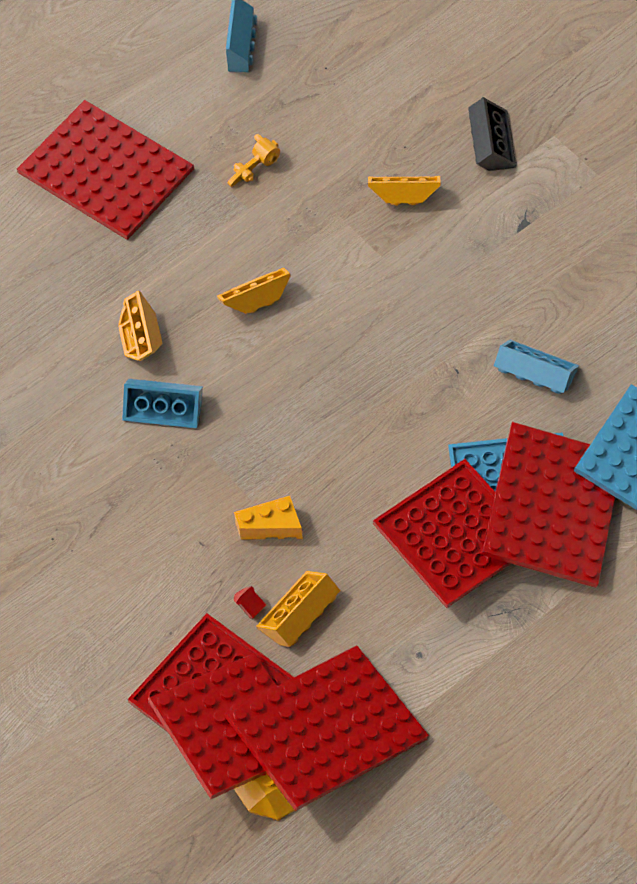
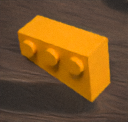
[234,496,303,540]

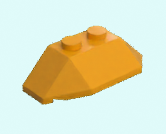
[368,176,441,205]
[217,268,291,314]
[118,290,163,361]
[234,774,295,821]

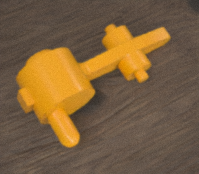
[227,134,280,187]

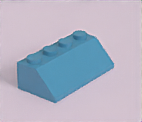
[226,0,258,72]
[494,339,579,394]
[122,379,203,428]

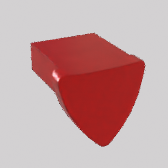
[234,586,266,619]

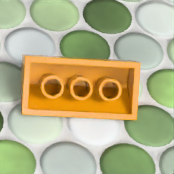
[256,571,341,647]

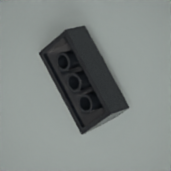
[468,97,516,171]

